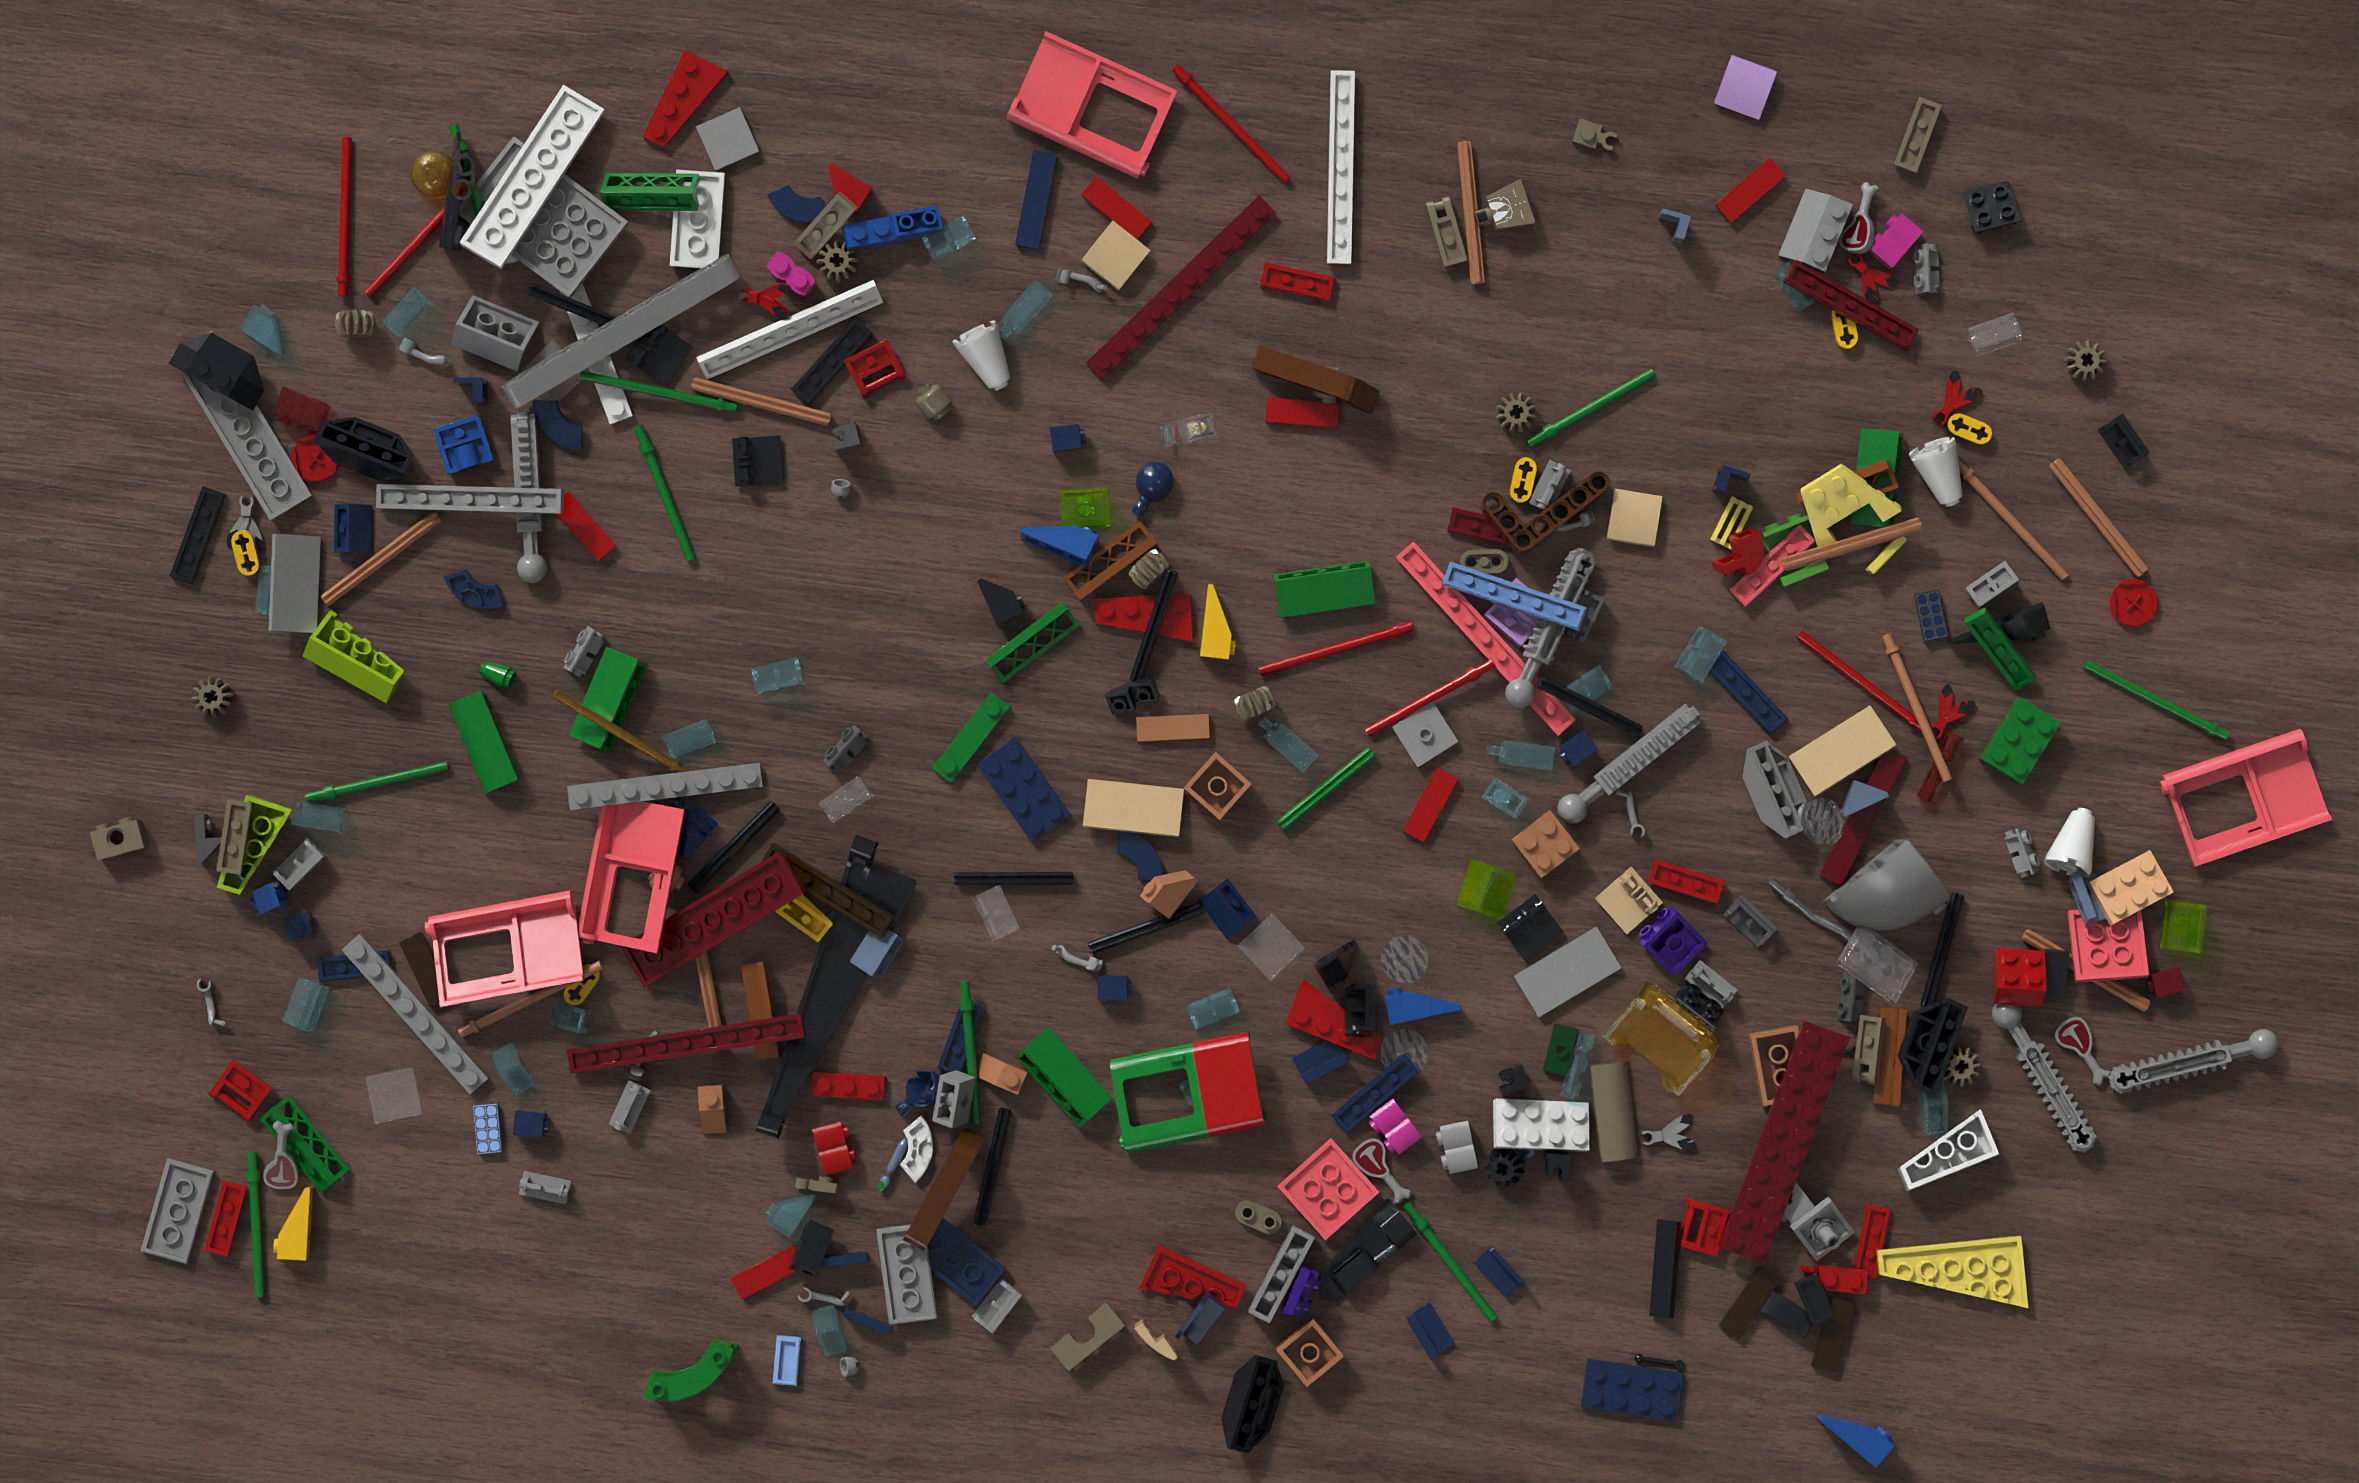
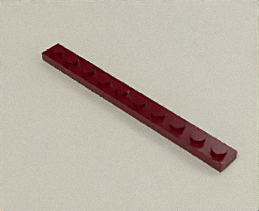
[1086,195,1276,380]
[567,1013,806,1074]

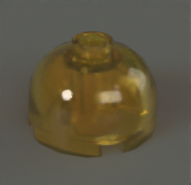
[410,150,458,199]

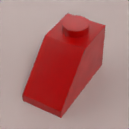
[828,162,873,214]

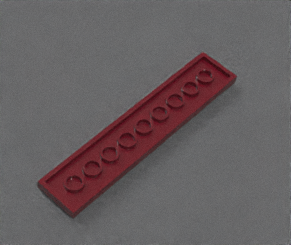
[1719,1020,1850,1264]

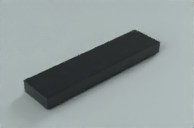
[791,318,873,405]
[170,486,226,585]
[1649,1219,1682,1318]

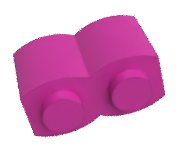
[1868,213,1923,270]
[767,252,816,297]
[1369,1098,1422,1154]

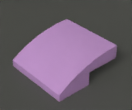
[1714,55,1777,120]
[1483,578,1540,648]

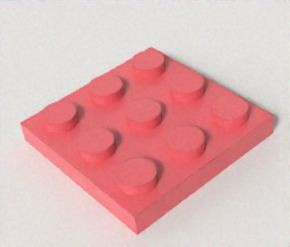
[2067,910,2149,983]
[1277,1138,1379,1241]

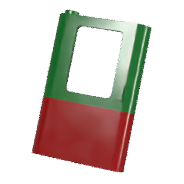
[1110,1031,1268,1154]

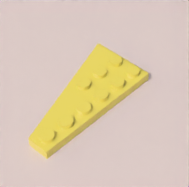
[1876,1236,2028,1308]

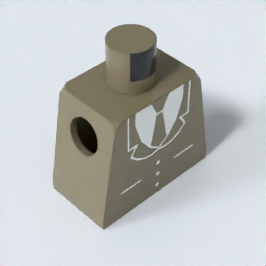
[1474,179,1535,231]

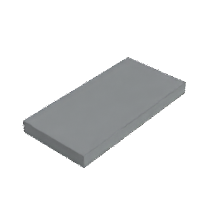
[268,534,321,633]
[1514,926,1621,1017]
[141,1158,215,1264]
[876,1224,938,1325]

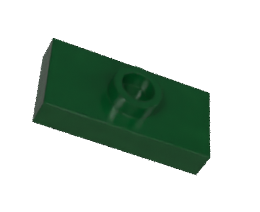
[1543,1023,1578,1076]

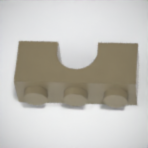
[1050,1302,1125,1371]

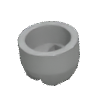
[831,479,851,499]
[840,1357,860,1377]

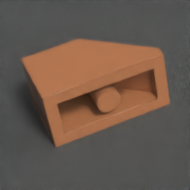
[1140,870,1198,918]
[977,1053,1028,1095]
[698,1084,727,1134]

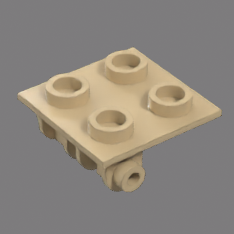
[1595,867,1663,934]

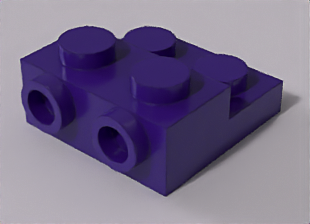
[1637,906,1708,977]
[1282,1264,1322,1318]

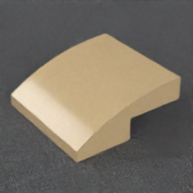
[1081,221,1151,291]
[1606,489,1662,547]
[1135,1319,1178,1360]

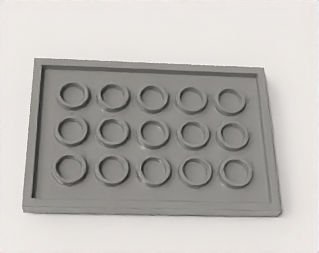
[458,136,629,298]

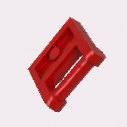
[844,338,906,399]
[208,1060,273,1123]
[1680,1198,1729,1256]

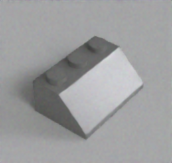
[1778,189,1853,274]
[451,295,539,372]

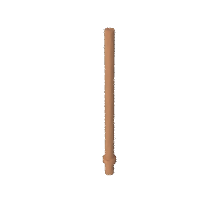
[1958,459,2069,581]
[1882,633,1952,783]
[458,961,604,1038]

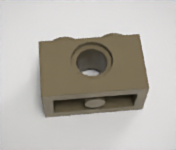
[90,816,148,860]

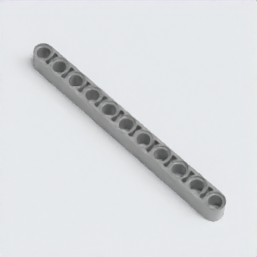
[501,254,741,409]

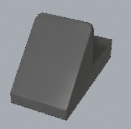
[194,814,221,863]

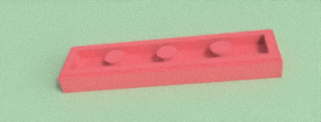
[1729,524,1816,607]

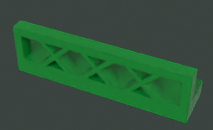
[600,173,700,211]
[986,602,1080,683]
[260,1095,350,1193]

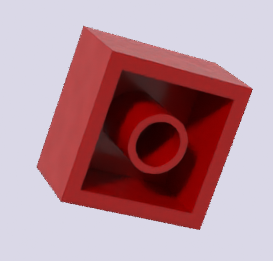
[1992,948,2046,1007]

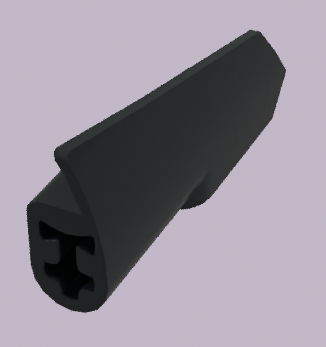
[439,132,476,251]
[1320,1199,1417,1302]

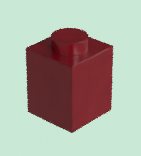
[2146,967,2185,998]

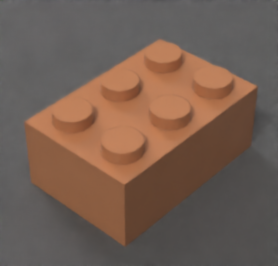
[1748,1025,1799,1106]

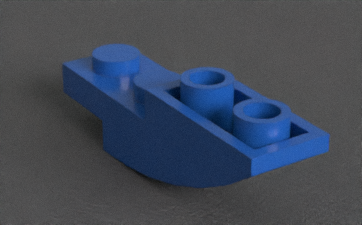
[842,206,943,250]

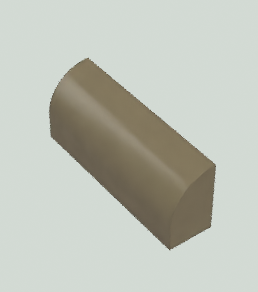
[1589,1061,1639,1163]

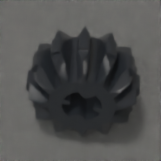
[1484,1148,1526,1187]

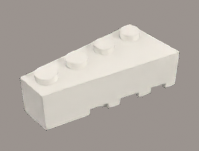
[1898,1109,1999,1191]

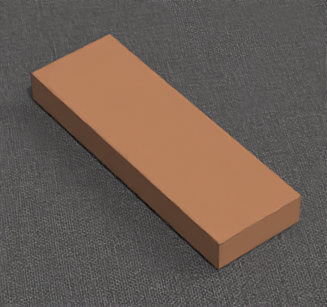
[1136,714,1210,742]

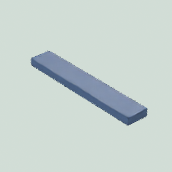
[1442,561,1587,631]

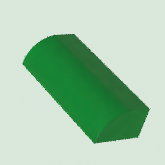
[1851,428,1904,529]
[1273,560,1376,618]
[569,646,648,753]
[448,691,520,795]
[1014,1026,1113,1128]

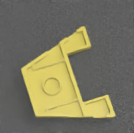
[1801,464,1901,547]

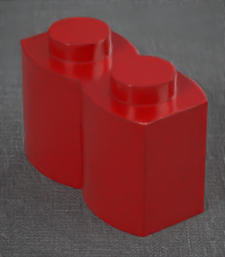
[813,1121,857,1176]

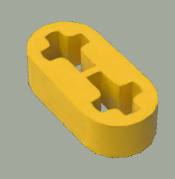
[1831,310,1858,349]
[1947,413,1992,445]
[1509,457,1537,503]
[231,530,261,575]
[564,964,601,1005]

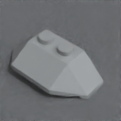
[1742,741,1807,838]

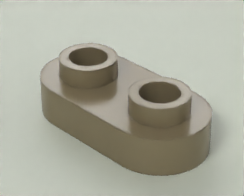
[1460,549,1508,574]
[1235,1200,1282,1234]

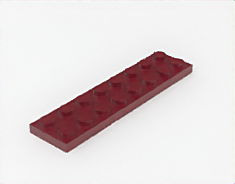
[620,851,806,988]

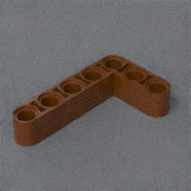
[1251,345,1380,414]
[1481,471,1610,555]
[903,1127,986,1251]

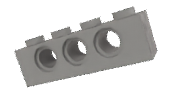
[1248,1225,1315,1323]

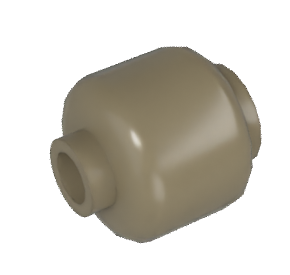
[915,383,951,420]

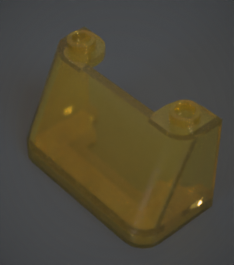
[1603,982,1721,1097]

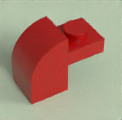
[1712,528,1764,576]

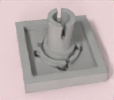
[1790,1197,1855,1262]

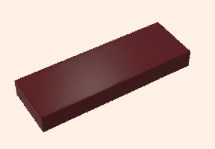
[1447,508,1520,546]

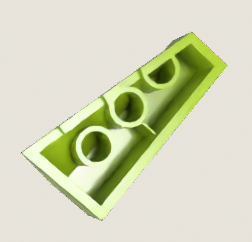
[303,610,404,703]
[217,795,292,895]

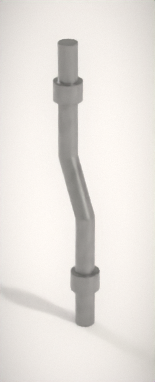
[1767,877,1889,971]

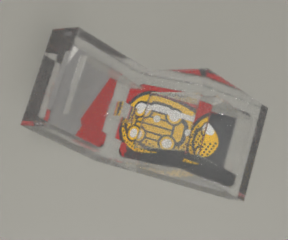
[1159,412,1218,448]

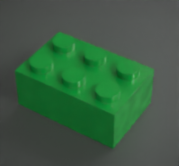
[1978,697,2061,784]

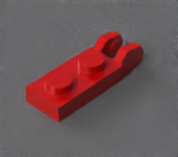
[1800,1265,1869,1294]

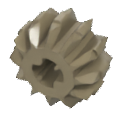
[817,240,858,282]
[335,310,376,338]
[2065,340,2107,381]
[1496,392,1536,433]
[1129,549,1170,589]
[191,676,234,717]
[1234,686,1276,720]
[1943,1046,1981,1087]

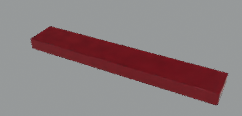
[1782,260,1919,351]
[1819,750,1907,886]

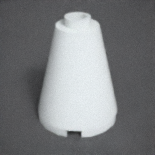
[953,321,1010,391]
[1909,437,1963,507]
[2044,808,2095,878]

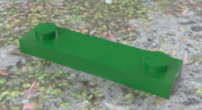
[1964,607,2036,691]
[932,692,1010,783]

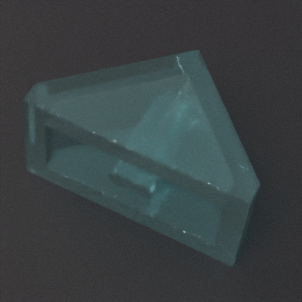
[550,1001,592,1034]
[491,1042,536,1096]
[811,1304,848,1357]

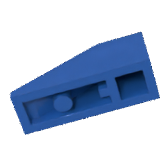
[1020,526,1099,568]
[250,882,291,915]
[1384,987,1461,1025]

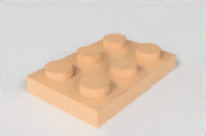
[2087,850,2173,926]

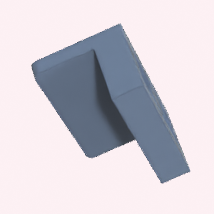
[1658,209,1691,244]
[2068,873,2106,926]
[850,929,906,980]

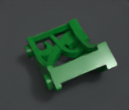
[644,1337,738,1401]

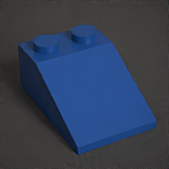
[1816,1412,1895,1468]

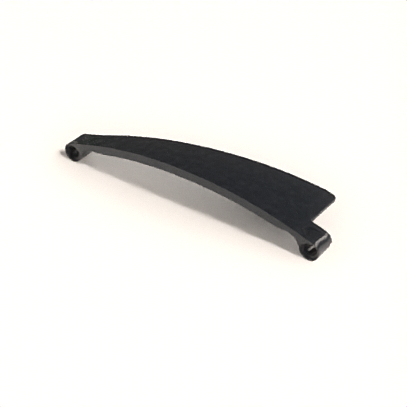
[756,835,917,1139]

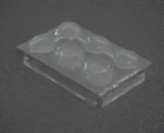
[1836,925,1919,1004]

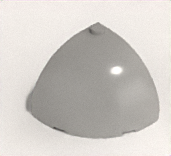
[1822,839,1950,931]

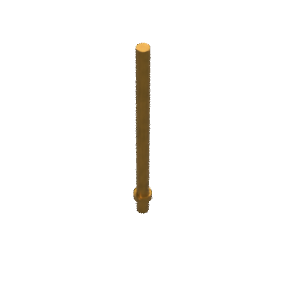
[552,689,690,773]

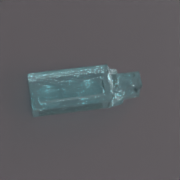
[999,279,1053,341]
[1258,717,1319,773]
[1487,740,1556,771]
[1561,1032,1594,1099]

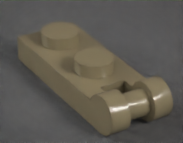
[1425,196,1467,268]
[1852,1015,1886,1085]

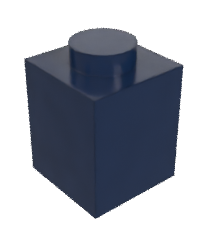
[1050,424,1086,453]
[1558,730,1598,766]
[283,912,316,941]
[1098,975,1132,1001]
[513,1110,550,1138]

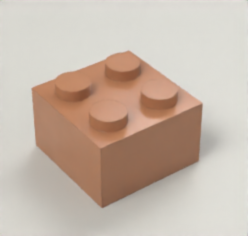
[1184,752,1251,820]
[1511,810,1580,878]
[1275,1317,1344,1387]

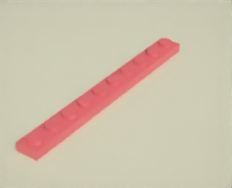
[1395,541,1576,736]

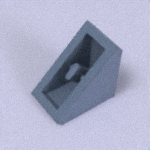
[1840,780,1889,817]

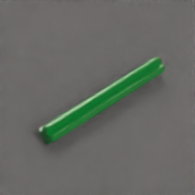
[1277,748,1375,831]

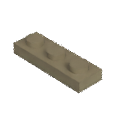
[1893,97,1942,174]
[793,191,858,259]
[216,799,253,875]

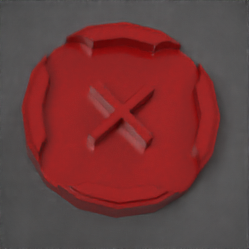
[291,434,339,483]
[2109,579,2158,627]

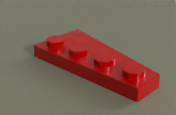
[642,50,728,148]
[1094,593,1193,642]
[1285,979,1384,1060]
[1139,1244,1247,1308]

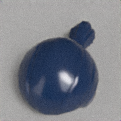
[1132,462,1174,517]
[896,1070,940,1117]

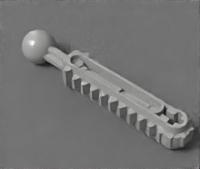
[511,409,547,584]
[1505,548,1595,708]
[1557,703,1700,824]
[1992,1004,2097,1153]
[2107,1029,2279,1094]

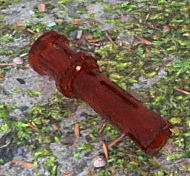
[1917,729,1965,803]

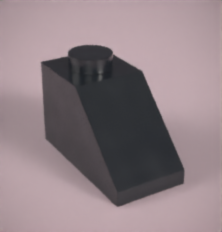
[977,579,1026,625]

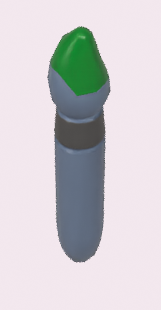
[879,1138,908,1192]

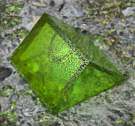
[1059,487,1110,528]
[1456,859,1517,920]
[2160,900,2208,953]

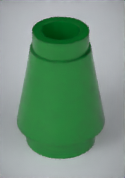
[479,661,517,689]

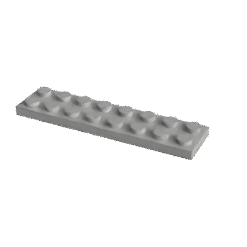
[171,331,313,521]

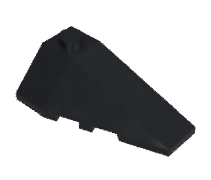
[1947,602,2050,645]
[1313,939,1357,990]

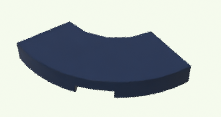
[767,185,825,223]
[533,400,583,450]
[444,569,505,610]
[1117,831,1163,880]

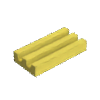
[1710,496,1753,550]
[1865,537,1906,575]

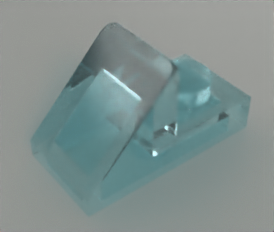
[1482,777,1530,820]

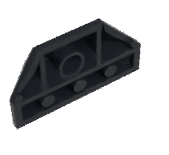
[168,332,265,411]
[314,417,414,481]
[1897,998,1968,1097]
[1221,1355,1284,1453]

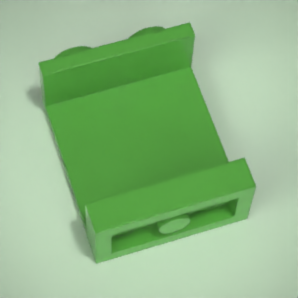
[1761,513,1829,587]

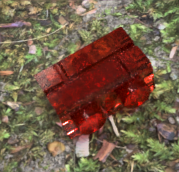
[273,387,331,435]

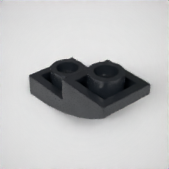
[1105,677,1160,715]
[1761,1291,1813,1338]

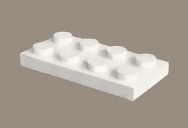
[670,170,725,269]
[1493,1099,1589,1152]

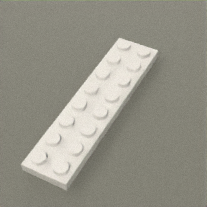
[460,85,605,269]

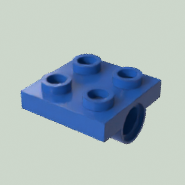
[433,414,495,475]

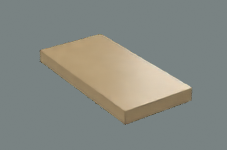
[1789,706,1897,797]
[1083,779,1184,838]

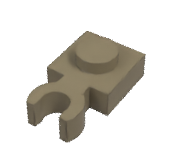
[1572,118,1617,151]
[795,1176,838,1193]

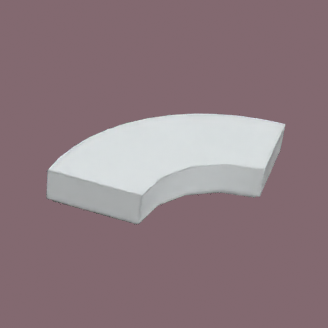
[900,1115,933,1183]

